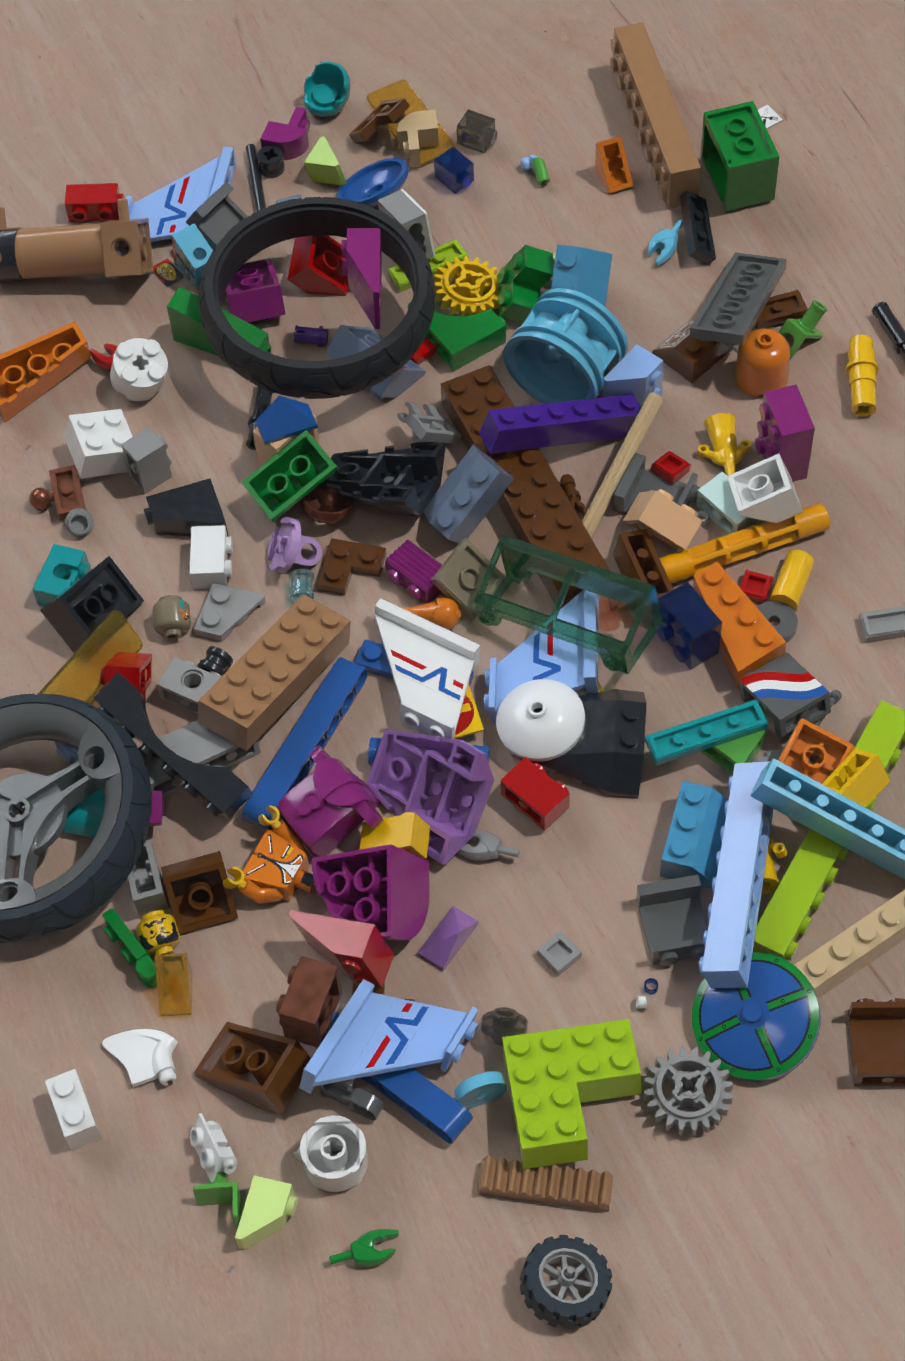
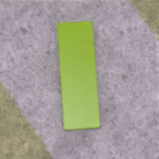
[387,239,469,292]

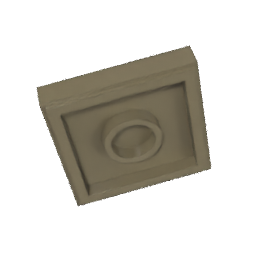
[431,538,506,620]

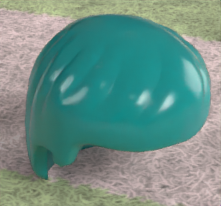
[304,61,351,117]

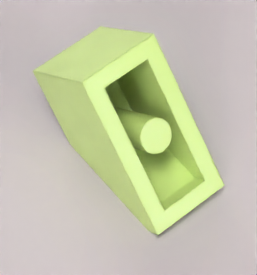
[235,1175,298,1250]

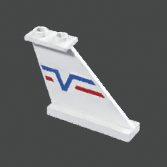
[375,598,480,739]

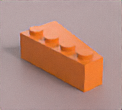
[0,321,91,422]
[693,561,786,689]

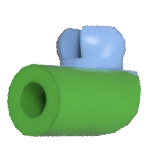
[520,154,550,185]

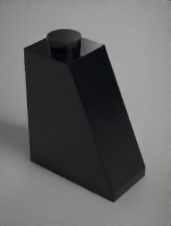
[144,478,228,537]

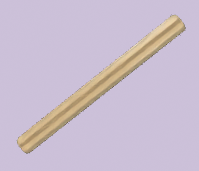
[582,392,662,537]

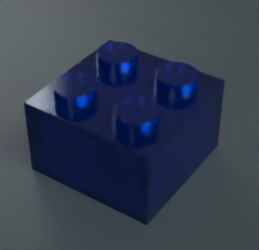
[656,581,722,670]

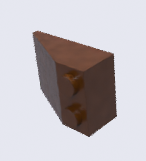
[194,1022,311,1115]

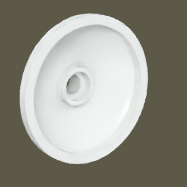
[496,679,586,761]

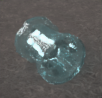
[288,569,315,604]

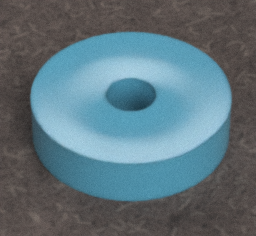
[454,1071,507,1108]

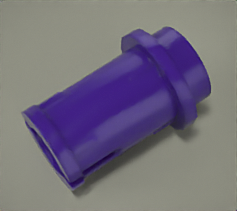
[294,325,328,347]

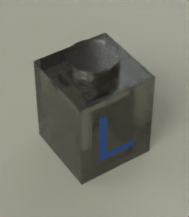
[457,109,498,153]

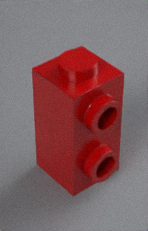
[65,183,125,222]

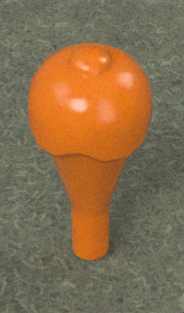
[400,598,461,630]

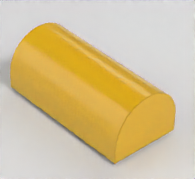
[769,549,814,611]

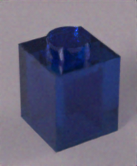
[434,147,474,194]

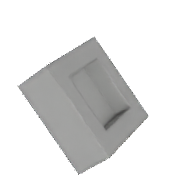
[537,931,582,976]

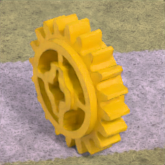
[434,256,500,316]

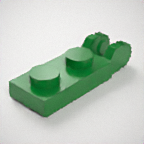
[102,908,161,989]

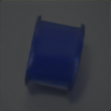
[644,978,658,995]

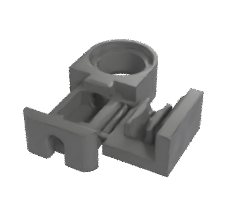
[319,1079,384,1120]

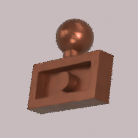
[29,465,86,520]

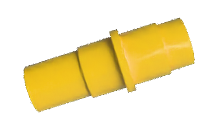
[846,335,879,416]

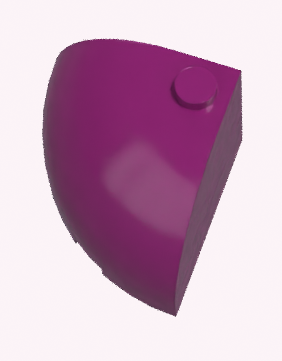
[312,844,429,941]

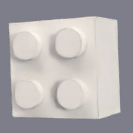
[64,409,133,478]

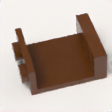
[848,998,905,1086]

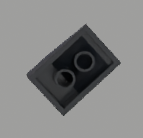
[40,556,144,656]

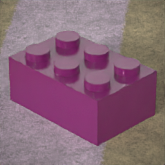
[755,385,815,482]

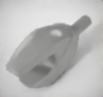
[457,830,520,861]

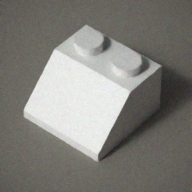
[727,454,803,523]

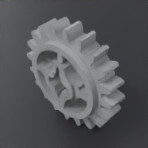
[643,1046,733,1136]

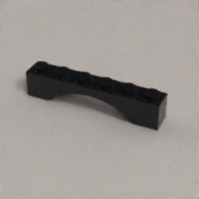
[93,672,253,820]

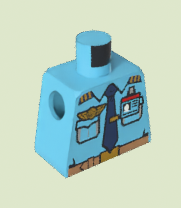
[172,224,213,288]

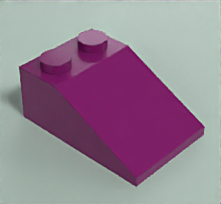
[341,228,382,329]
[225,258,286,324]

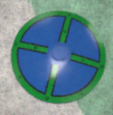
[691,952,821,1082]

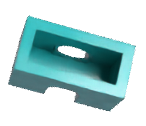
[33,544,91,606]

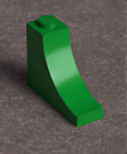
[408,301,507,372]

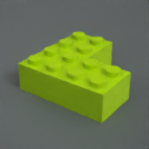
[502,1019,641,1169]

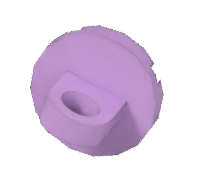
[268,517,322,574]

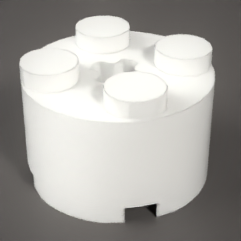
[110,338,168,401]
[300,1115,368,1192]

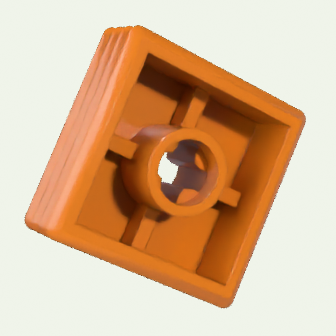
[778,718,854,784]

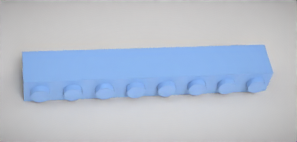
[699,761,774,989]

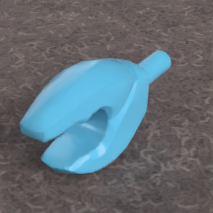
[647,220,684,267]

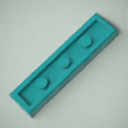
[645,699,768,766]

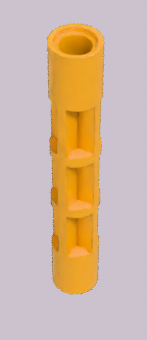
[659,503,830,584]

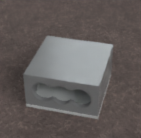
[378,189,436,259]

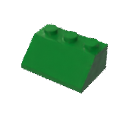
[241,429,339,522]

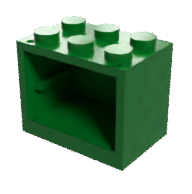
[700,101,780,211]

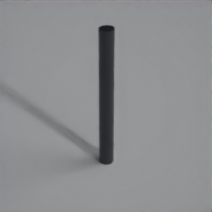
[245,144,266,212]

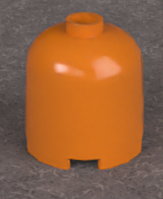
[734,328,790,398]

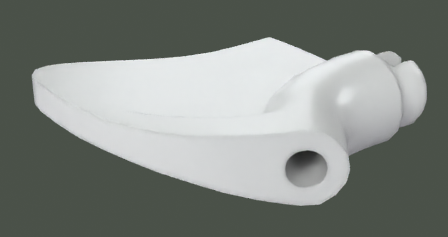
[102,1029,178,1087]

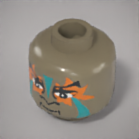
[152,595,191,640]

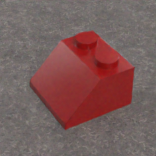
[287,235,349,296]

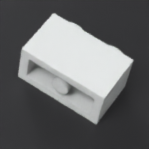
[190,525,233,589]
[45,1069,102,1151]

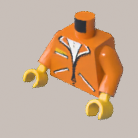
[223,806,316,904]

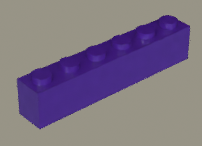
[479,394,641,454]

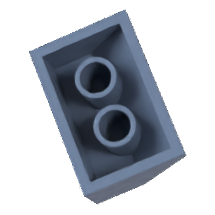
[326,325,426,399]
[423,444,514,543]

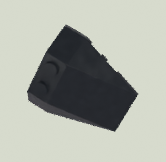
[316,442,446,516]
[521,689,647,798]

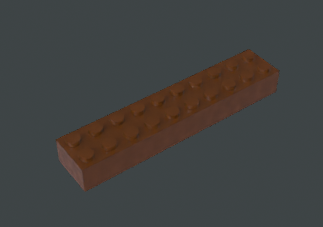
[440,365,610,610]

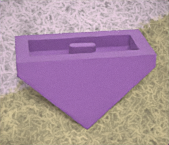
[418,906,479,971]

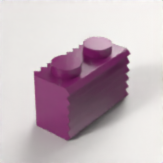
[385,540,442,604]

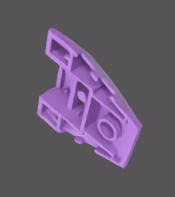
[366,729,494,864]

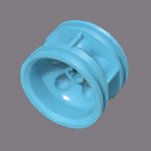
[503,288,628,404]

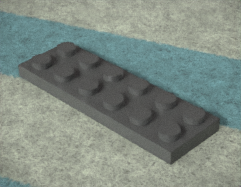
[690,252,786,346]

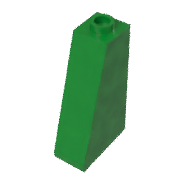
[167,287,272,355]

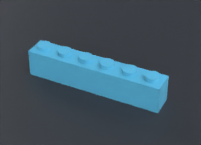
[750,758,905,880]

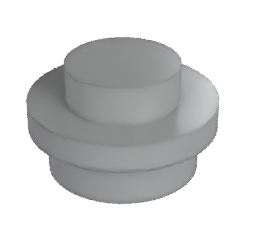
[65,508,93,536]

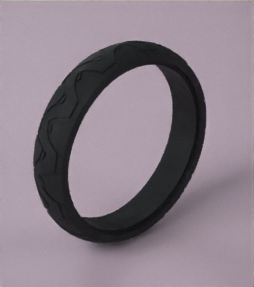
[198,197,436,399]

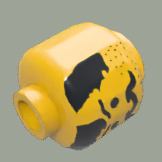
[136,910,181,959]

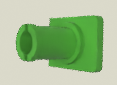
[779,300,828,359]
[193,1172,241,1231]

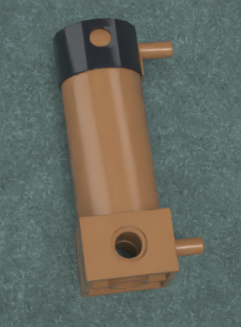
[0,199,154,282]

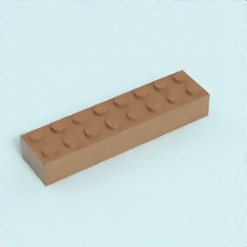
[610,22,701,210]

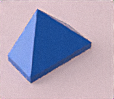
[256,395,318,445]

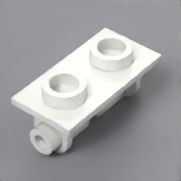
[190,1113,238,1182]

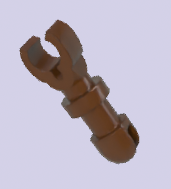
[560,474,586,518]

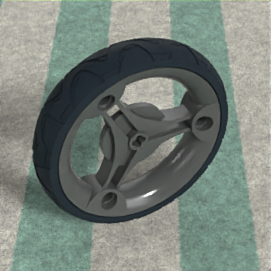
[0,693,152,943]

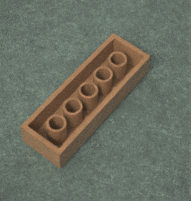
[198,594,351,751]

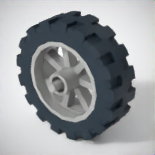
[520,1235,612,1329]

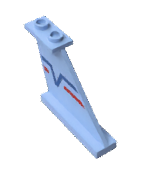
[125,146,236,248]
[484,580,599,723]
[299,979,479,1094]

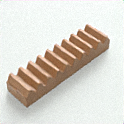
[478,1156,613,1211]

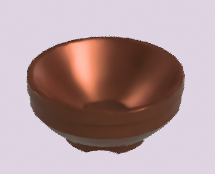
[302,488,353,524]

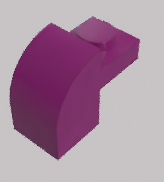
[260,107,310,160]

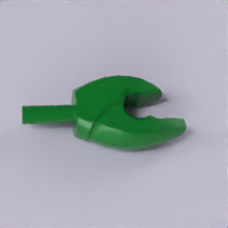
[329,1229,399,1267]

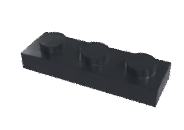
[680,191,716,264]

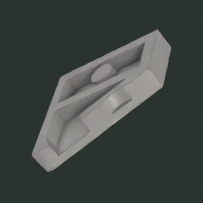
[194,583,266,642]

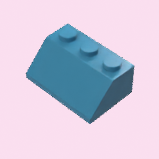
[551,244,613,307]
[660,781,729,888]

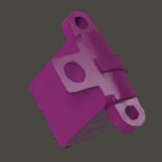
[278,746,383,858]

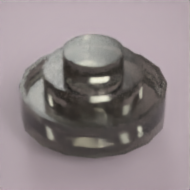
[481,1007,528,1046]

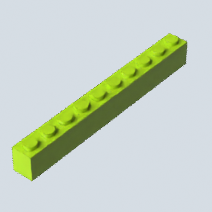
[753,700,905,961]

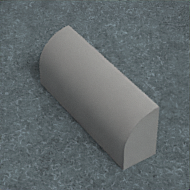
[138,720,261,797]

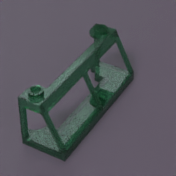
[473,535,662,674]

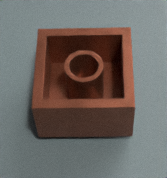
[276,956,342,1048]

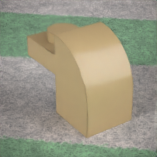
[397,109,439,168]

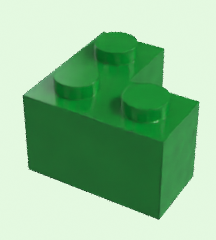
[497,244,554,323]

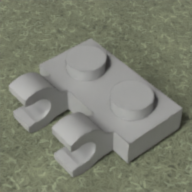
[397,402,462,444]

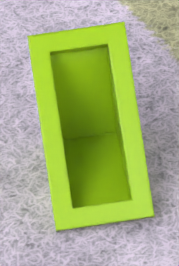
[304,136,347,185]

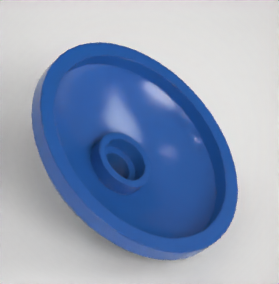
[337,158,409,208]

